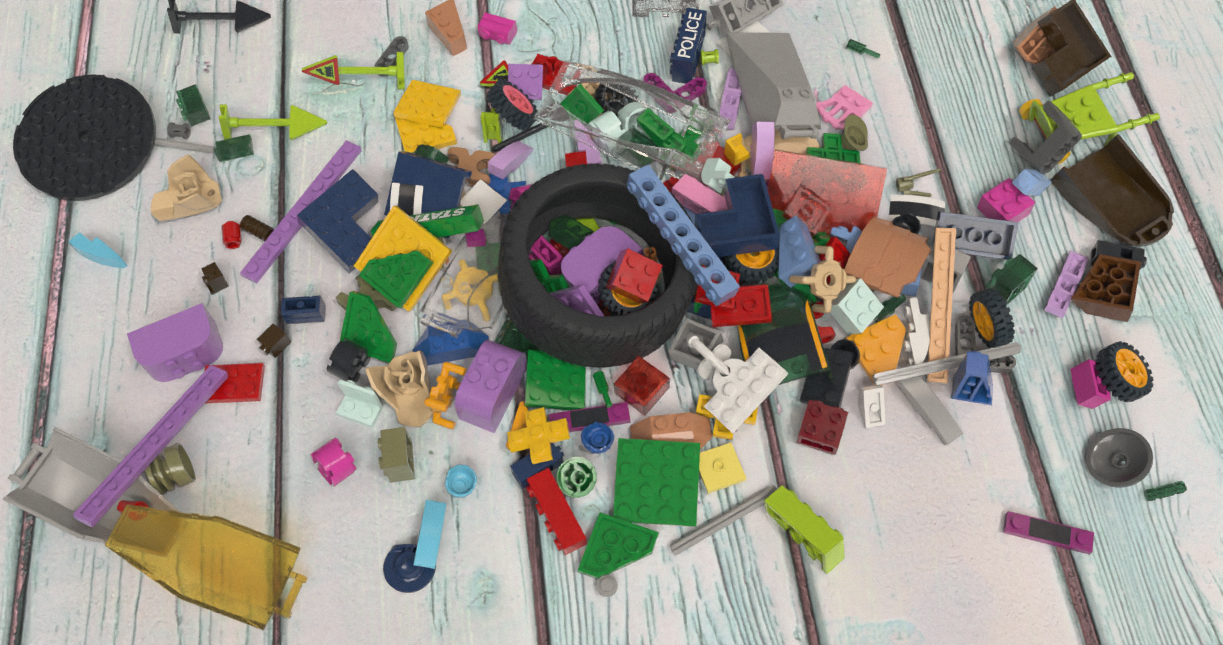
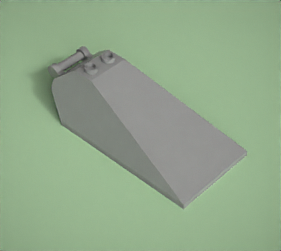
[725,32,821,139]

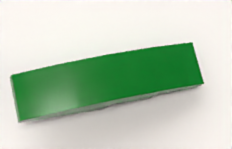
[636,108,698,174]

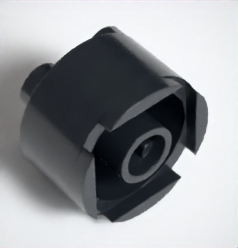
[327,338,370,383]

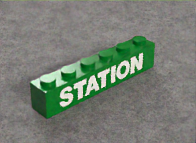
[371,204,484,238]

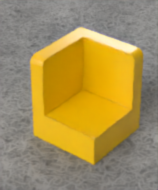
[724,133,750,166]

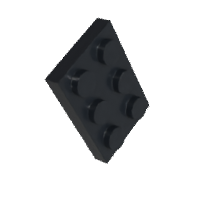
[800,347,854,407]

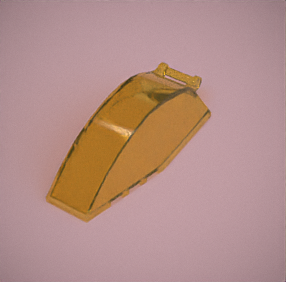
[105,505,308,631]

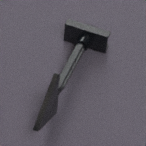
[167,0,271,34]

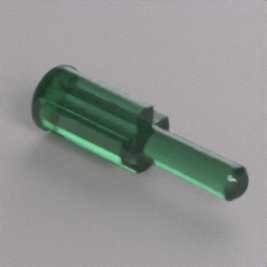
[846,39,880,58]

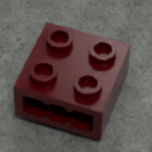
[796,400,849,455]

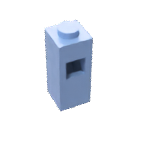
[1012,169,1052,196]

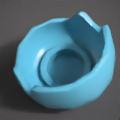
[445,464,477,498]

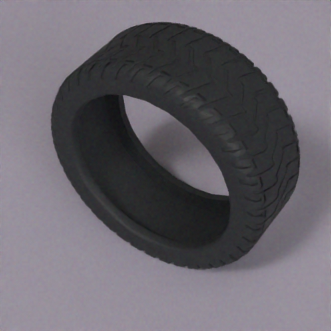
[498,163,702,368]

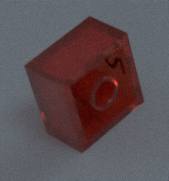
[614,356,670,416]

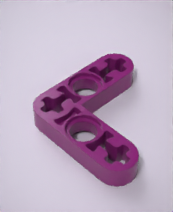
[644,73,707,112]

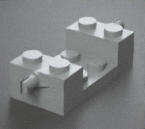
[706,0,784,37]

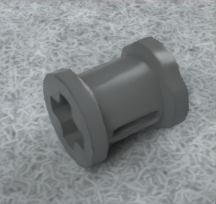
[167,122,191,139]

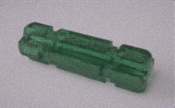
[1144,481,1187,501]

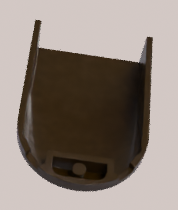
[1051,134,1174,247]

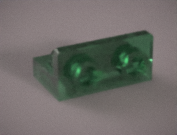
[214,134,254,162]

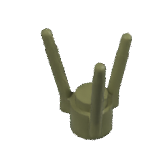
[896,168,941,197]

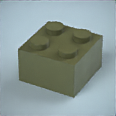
[378,427,415,483]

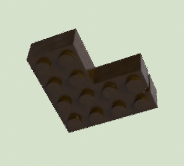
[1032,0,1112,97]

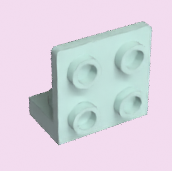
[336,380,383,428]

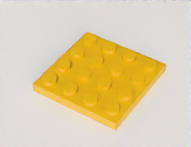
[354,206,452,311]

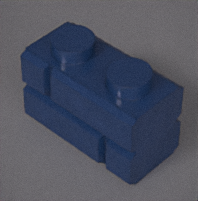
[281,295,326,324]

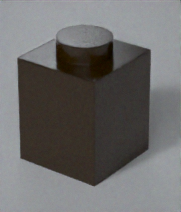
[256,324,291,358]

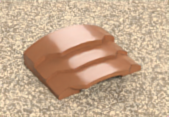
[845,217,931,298]

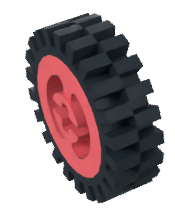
[487,79,539,131]

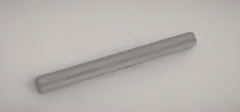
[670,485,777,555]

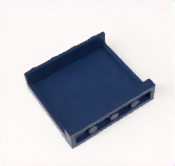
[384,151,472,238]

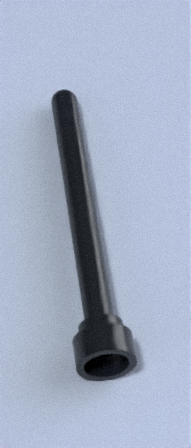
[492,108,570,152]

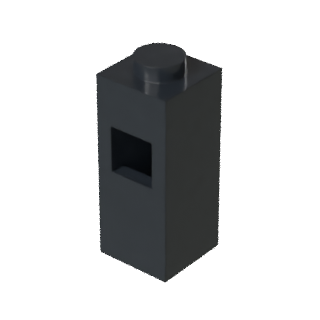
[1090,240,1147,269]

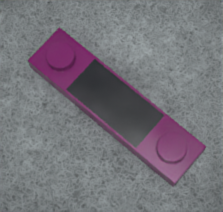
[549,402,631,433]
[1003,511,1094,555]

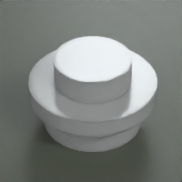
[596,575,618,597]

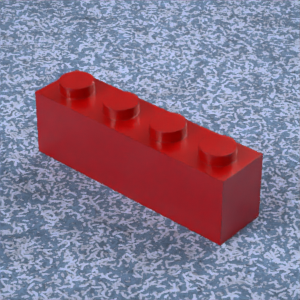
[526,468,587,556]

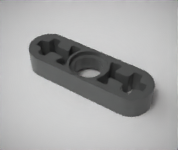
[375,36,409,77]

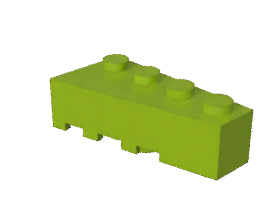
[764,485,845,574]

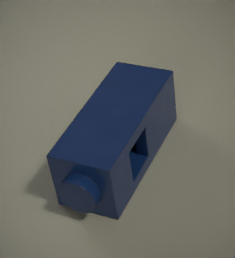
[510,443,565,489]

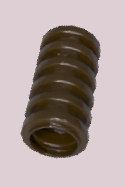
[240,215,274,242]

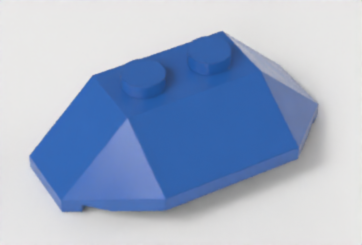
[413,319,489,366]

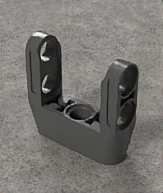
[1009,100,1082,174]

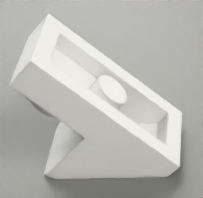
[858,385,886,428]

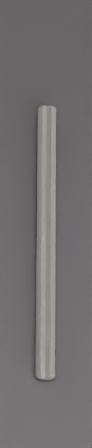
[873,342,1021,385]

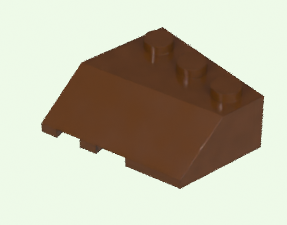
[1071,254,1141,322]

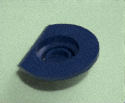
[383,544,436,593]

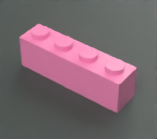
[672,174,728,214]

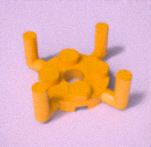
[424,362,466,430]

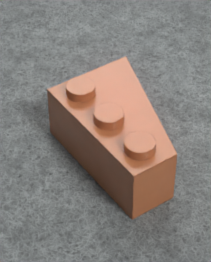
[425,0,467,56]

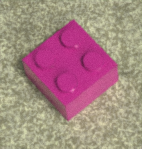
[977,178,1036,222]

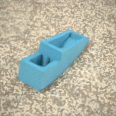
[68,232,127,268]
[414,500,447,569]

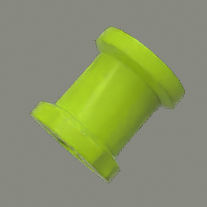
[700,49,719,66]

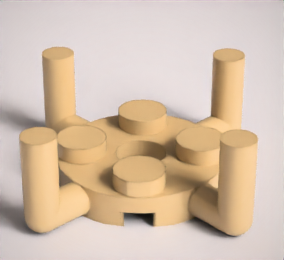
[789,246,856,313]

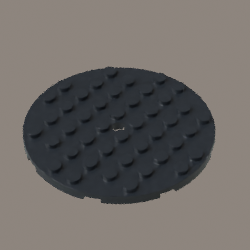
[13,74,156,201]

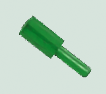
[593,371,612,408]

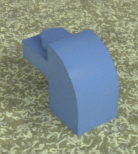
[830,226,862,254]

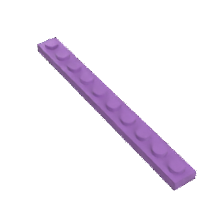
[240,140,362,284]
[73,365,228,528]

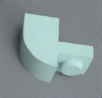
[701,158,734,194]

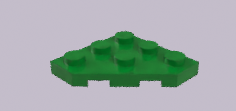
[359,250,434,309]
[340,291,397,363]
[578,512,659,579]

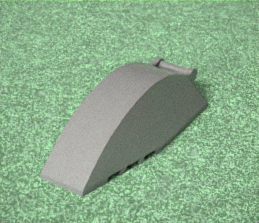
[3,427,189,557]

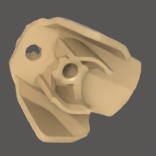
[151,154,222,221]
[365,350,434,427]

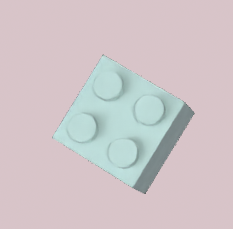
[830,278,884,335]

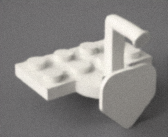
[688,336,788,433]

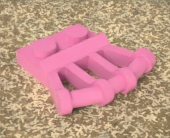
[816,85,873,130]

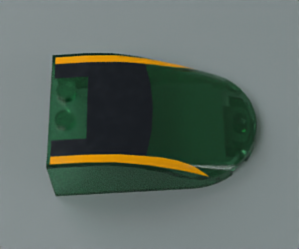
[737,284,835,385]

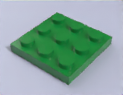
[524,350,586,410]

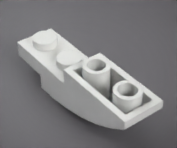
[903,298,930,366]

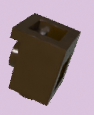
[201,262,229,295]

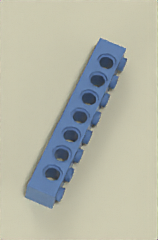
[626,164,740,306]

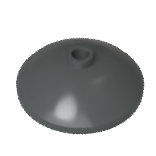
[1086,428,1153,488]

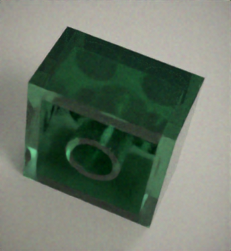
[986,254,1038,306]

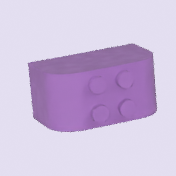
[561,226,642,305]
[127,303,223,382]
[455,340,527,433]

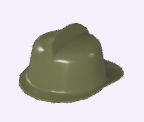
[841,114,868,151]

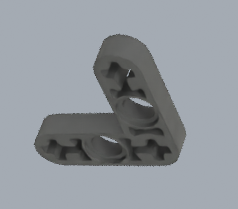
[955,315,1016,373]

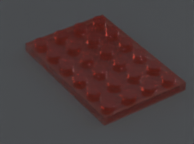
[768,150,887,235]

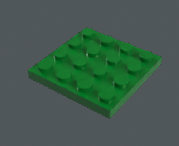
[613,438,700,527]

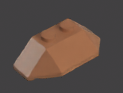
[1013,7,1057,65]
[630,412,712,450]

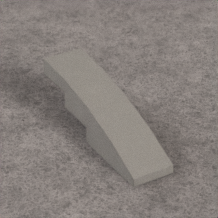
[896,376,963,445]

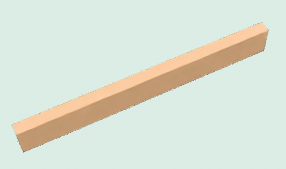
[927,228,956,384]

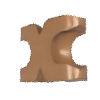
[447,147,495,188]

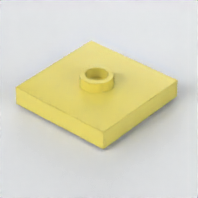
[699,442,747,494]

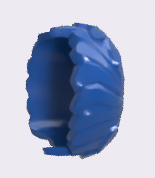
[581,422,614,454]

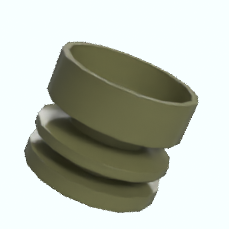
[145,443,196,495]

